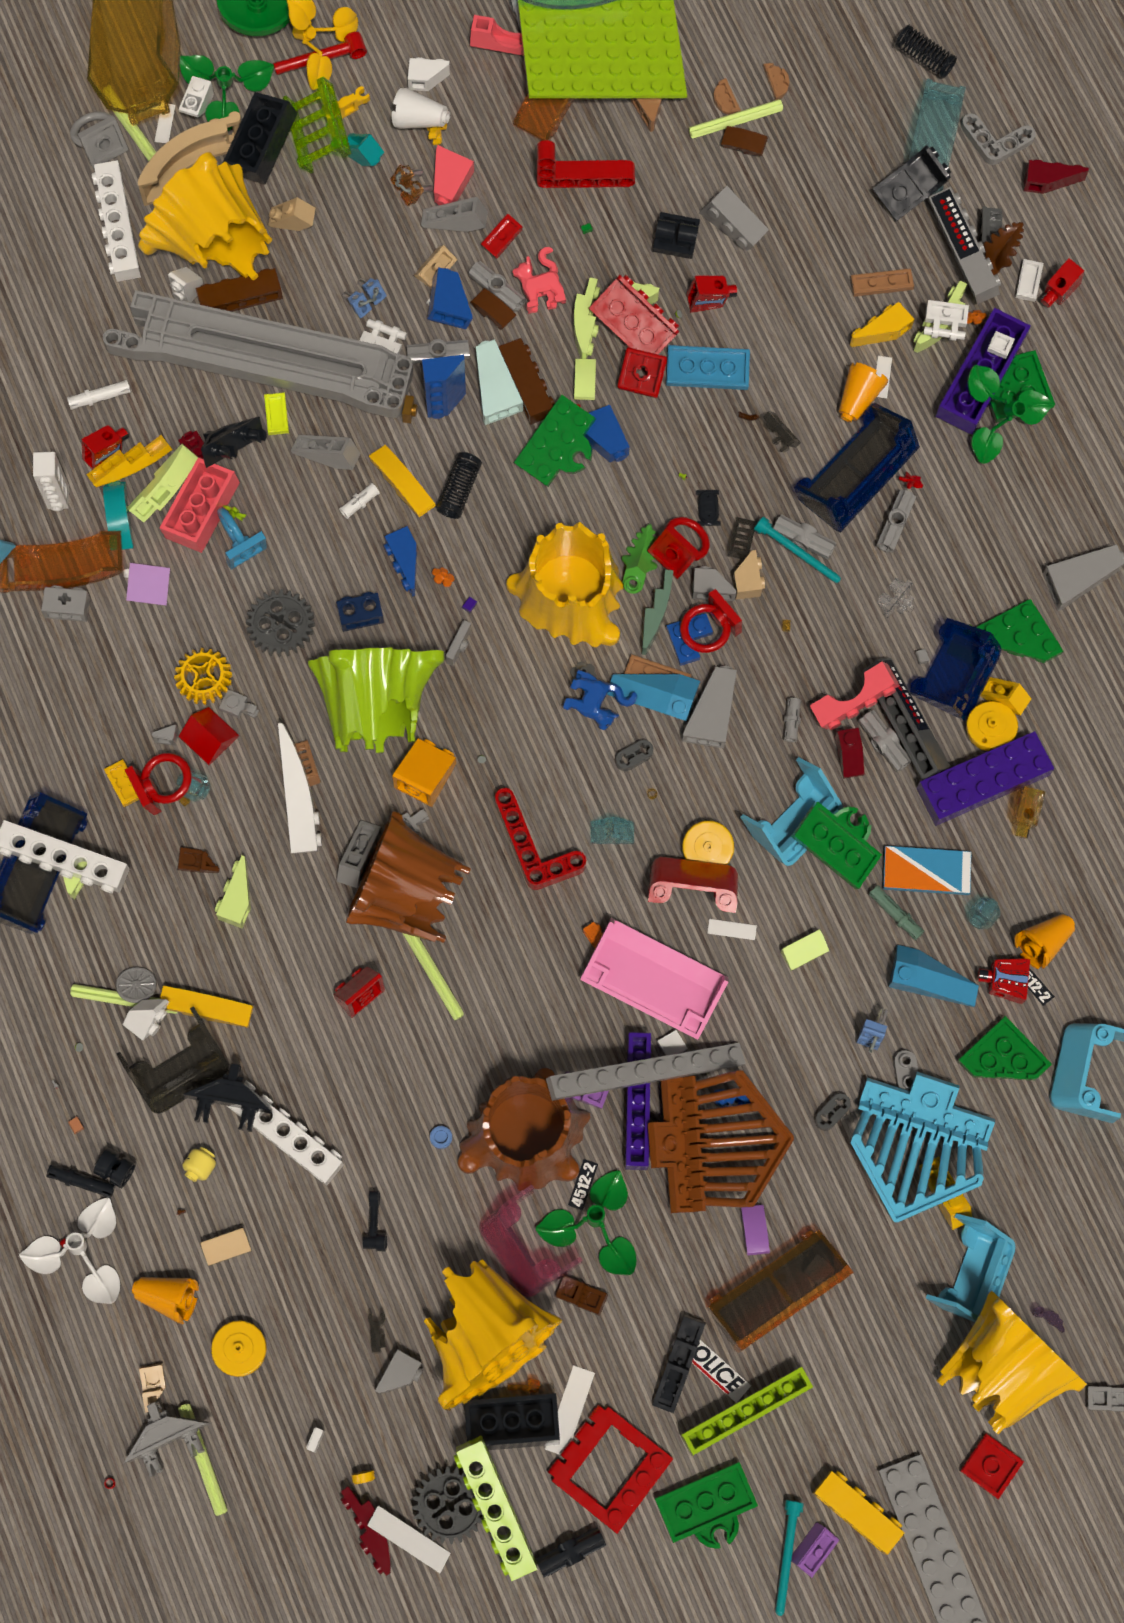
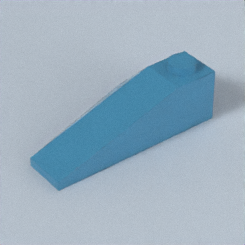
[607,674,700,721]

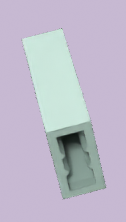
[476,339,523,425]

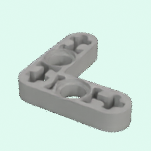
[961,113,1036,165]

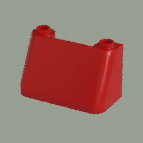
[647,857,738,913]

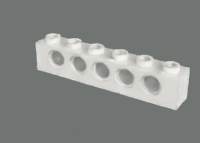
[92,160,141,282]
[0,820,130,894]
[227,1080,344,1186]

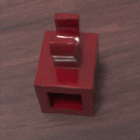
[178,430,204,459]

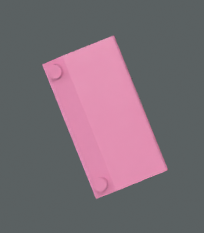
[580,918,728,1040]

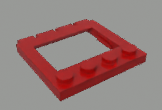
[547,1405,673,1534]

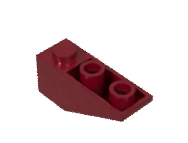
[1023,160,1089,194]

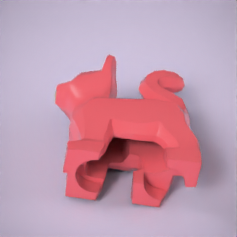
[513,247,566,314]

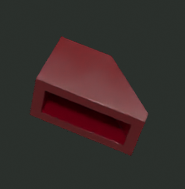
[835,728,865,779]

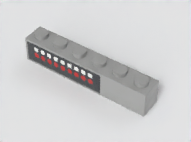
[928,187,1001,304]

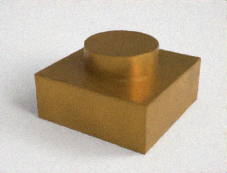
[402,395,418,424]

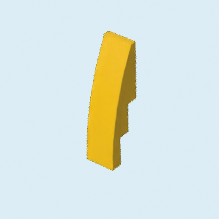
[86,435,173,487]
[369,445,436,517]
[160,986,253,1028]

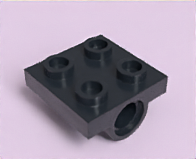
[653,212,700,259]

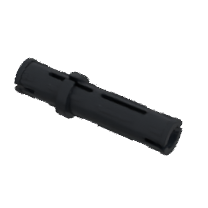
[46,1163,115,1199]

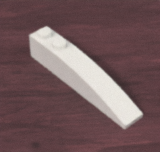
[278,723,322,854]

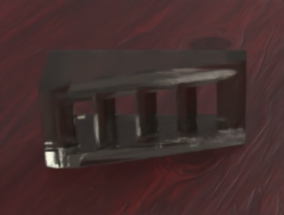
[727,517,757,560]

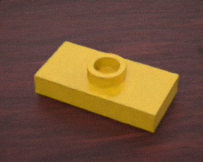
[104,759,139,807]

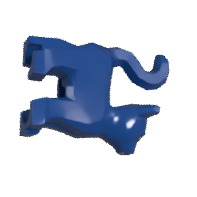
[563,670,637,730]

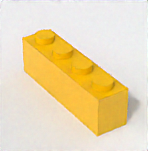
[812,1471,905,1555]

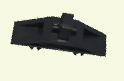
[201,417,267,468]
[183,1063,273,1132]

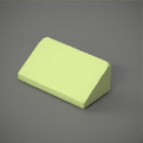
[781,929,829,971]

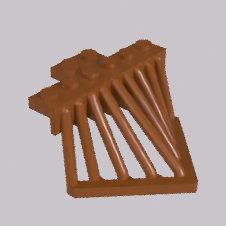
[648,1070,794,1213]

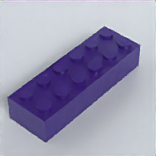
[935,308,1031,435]
[916,731,1055,826]

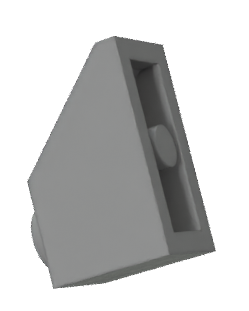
[692,566,736,601]
[375,1350,423,1394]

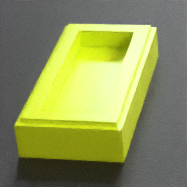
[264,392,289,435]

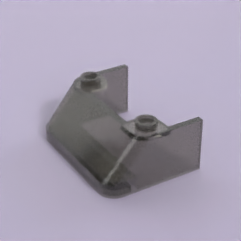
[117,1007,229,1114]

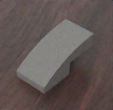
[1088,1386,1124,1412]

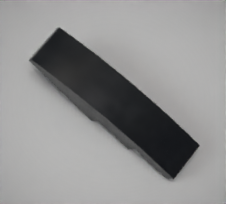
[652,1314,706,1414]

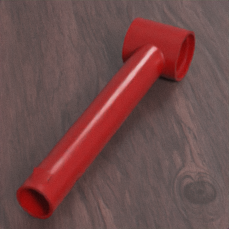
[273,32,367,75]

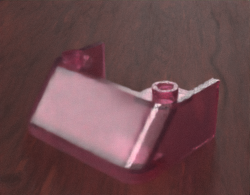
[480,1185,583,1298]

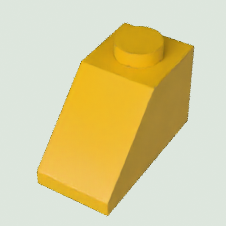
[978,677,1032,716]

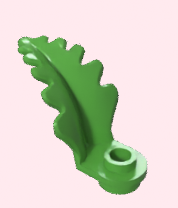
[622,524,658,594]

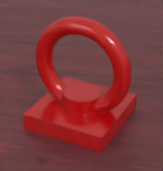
[647,517,710,579]
[680,589,742,653]
[125,753,192,816]

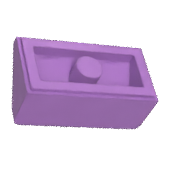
[791,1523,839,1578]

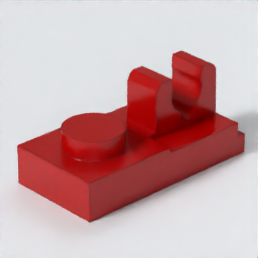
[481,214,523,259]

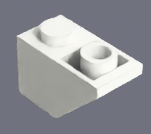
[408,57,450,91]
[179,76,214,117]
[168,267,203,303]
[123,999,169,1040]

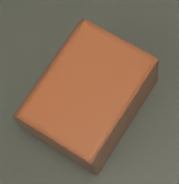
[68,1117,84,1134]

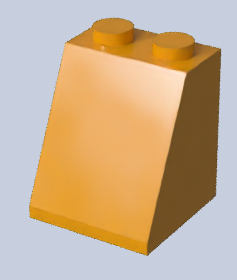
[392,738,456,807]

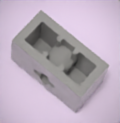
[41,585,90,622]

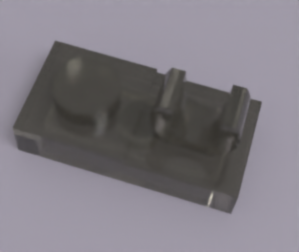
[763,411,801,452]

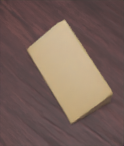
[414,245,457,288]
[200,1228,252,1266]

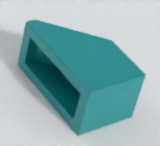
[337,133,384,166]

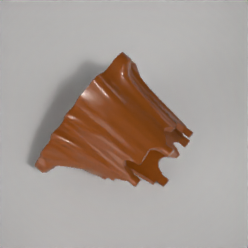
[346,811,471,943]
[458,1068,591,1191]

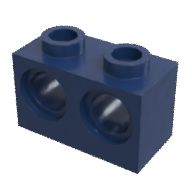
[336,592,384,632]

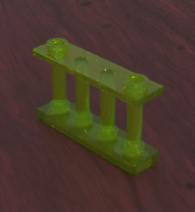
[283,77,352,174]

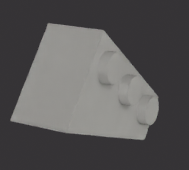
[699,186,769,251]

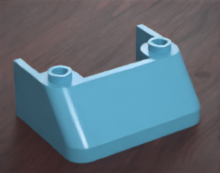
[740,757,843,866]
[1050,1023,1124,1123]
[926,1213,1015,1322]

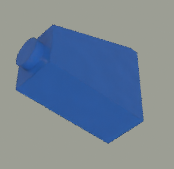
[427,267,473,329]
[585,405,630,462]

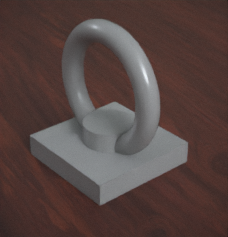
[70,111,128,169]

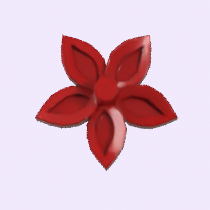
[899,472,923,489]

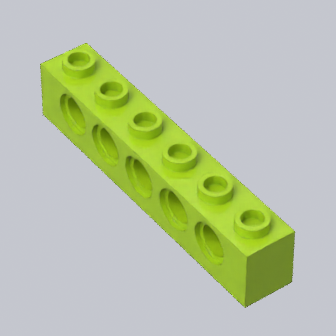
[681,1367,813,1456]
[454,1436,537,1581]

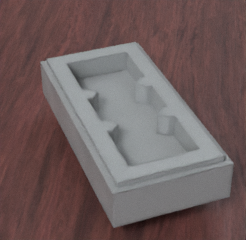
[446,620,471,666]

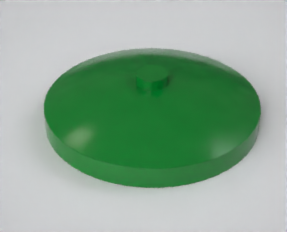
[217,0,290,36]

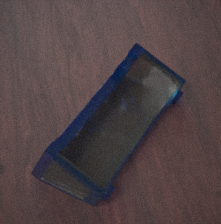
[794,402,920,533]
[0,792,88,934]

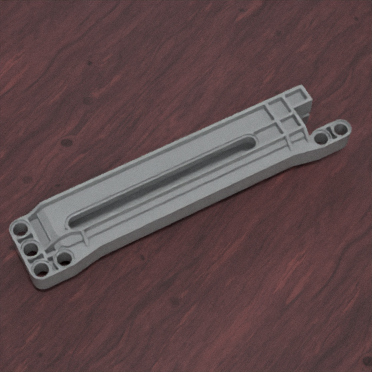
[103,290,413,418]

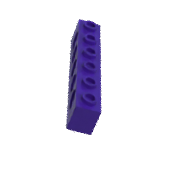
[625,1032,651,1170]

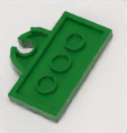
[514,395,596,487]
[791,802,882,889]
[655,1462,758,1549]

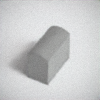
[915,649,929,664]

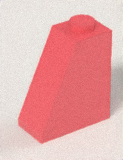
[434,145,474,205]

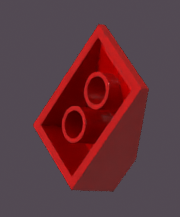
[333,966,385,1018]

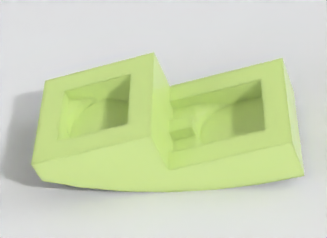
[574,359,596,400]

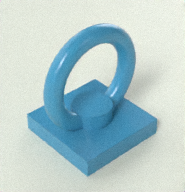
[217,507,267,570]

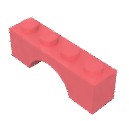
[470,15,524,56]
[810,661,900,730]

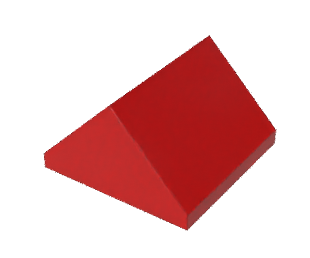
[178,707,239,765]

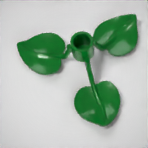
[179,55,274,131]
[968,365,1054,464]
[536,1170,636,1275]

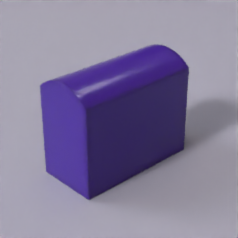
[462,597,477,613]

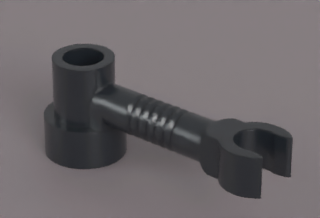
[363,1191,387,1252]

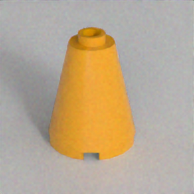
[839,362,888,423]
[1014,914,1075,969]
[132,1277,199,1324]

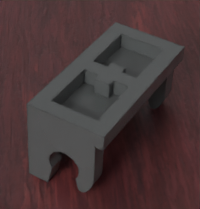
[979,206,1003,244]

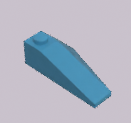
[889,945,979,1007]

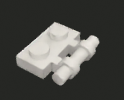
[923,300,969,341]
[359,319,407,354]

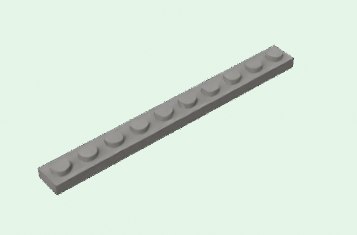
[546,1043,745,1101]

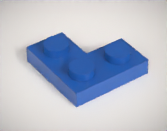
[666,613,713,666]

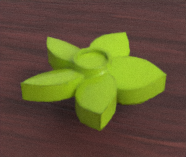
[223,505,246,521]

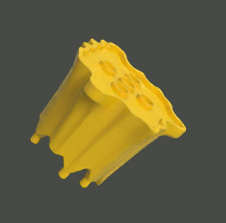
[138,152,272,280]
[506,522,624,647]
[424,1259,562,1409]
[936,1291,1087,1434]

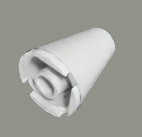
[392,88,450,129]

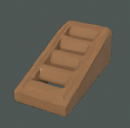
[295,740,321,786]

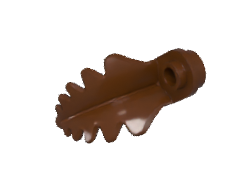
[983,222,1024,275]

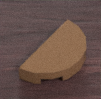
[763,63,790,100]
[713,78,741,115]

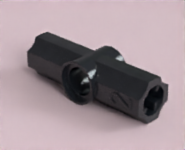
[535,1527,606,1578]

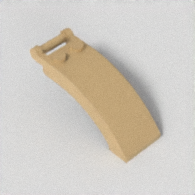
[137,111,241,206]

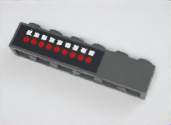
[863,658,951,780]

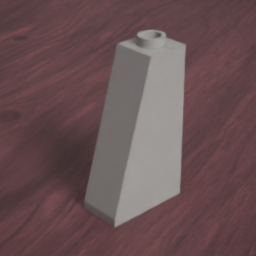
[1043,545,1124,611]
[682,666,737,749]

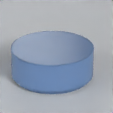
[430,1126,452,1149]

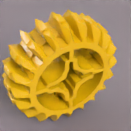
[174,647,233,705]

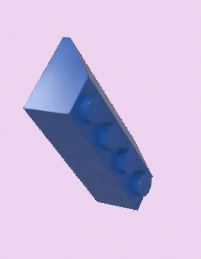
[422,354,466,419]

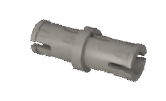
[783,698,801,742]

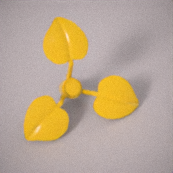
[286,0,358,90]

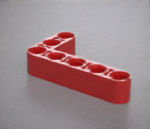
[537,140,635,188]
[495,788,586,890]

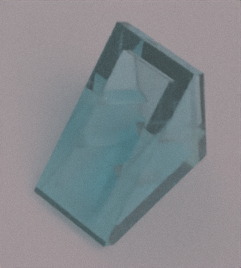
[591,816,634,844]

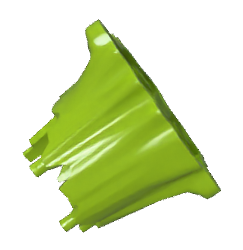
[308,647,445,753]

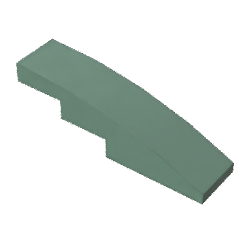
[642,570,673,655]

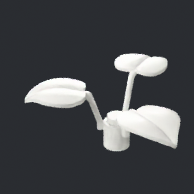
[19,1198,120,1304]

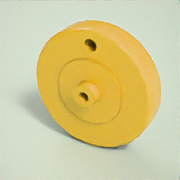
[966,701,1018,751]
[682,821,734,865]
[211,1320,267,1377]

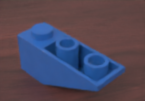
[383,526,417,597]

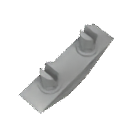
[124,1402,213,1477]

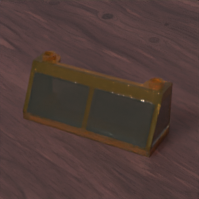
[707,1230,854,1354]

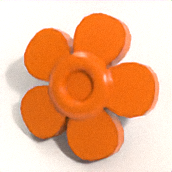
[967,310,987,325]
[432,567,455,587]

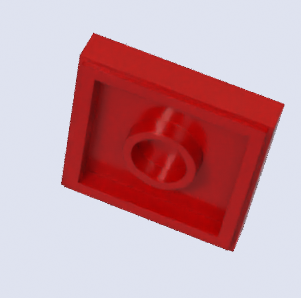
[960,1433,1024,1500]

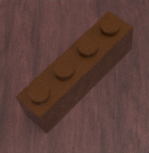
[196,268,283,312]
[498,338,555,425]

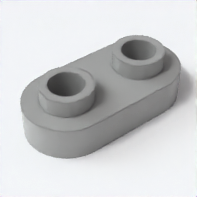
[893,1050,918,1091]

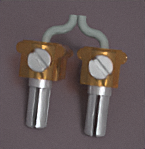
[391,164,433,206]

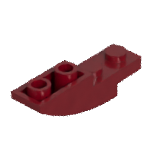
[340,1486,391,1576]

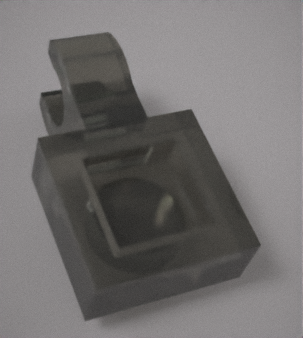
[368,1312,386,1354]

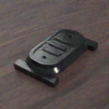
[696,490,721,526]

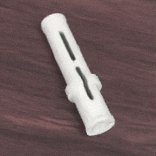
[67,380,131,410]

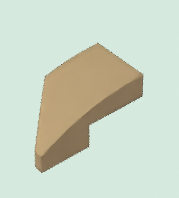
[139,1363,166,1413]

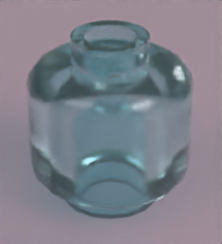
[177,770,210,802]
[968,897,1001,929]

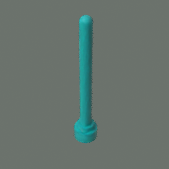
[753,516,841,583]
[775,1500,804,1616]

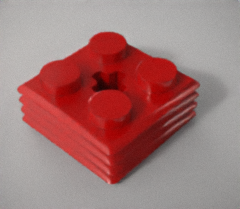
[617,347,667,398]

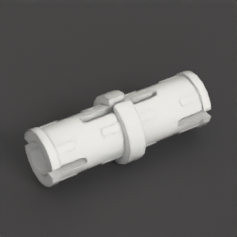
[339,483,380,519]

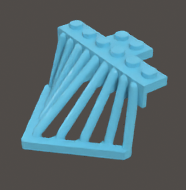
[851,1072,995,1223]

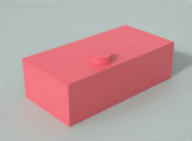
[160,457,240,553]

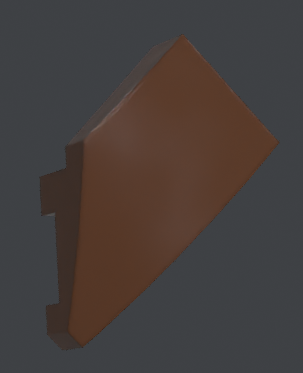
[177,847,219,873]

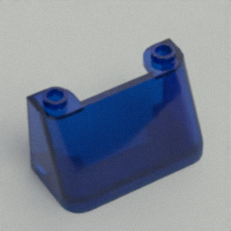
[909,618,1001,720]

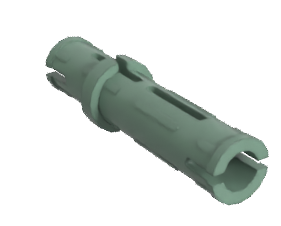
[869,885,925,941]

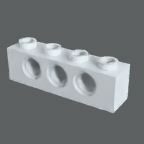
[33,452,69,511]

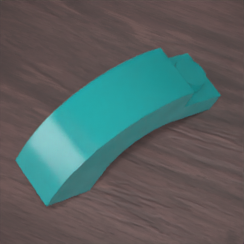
[103,481,133,551]

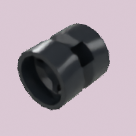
[93,1148,136,1189]

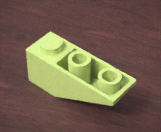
[215,855,251,929]

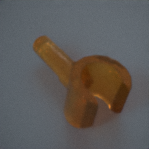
[507,1378,541,1393]

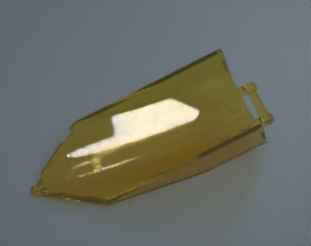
[87,0,181,126]

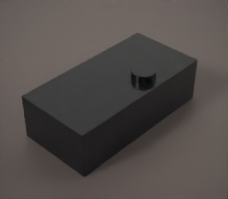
[223,92,298,184]
[464,1393,560,1450]

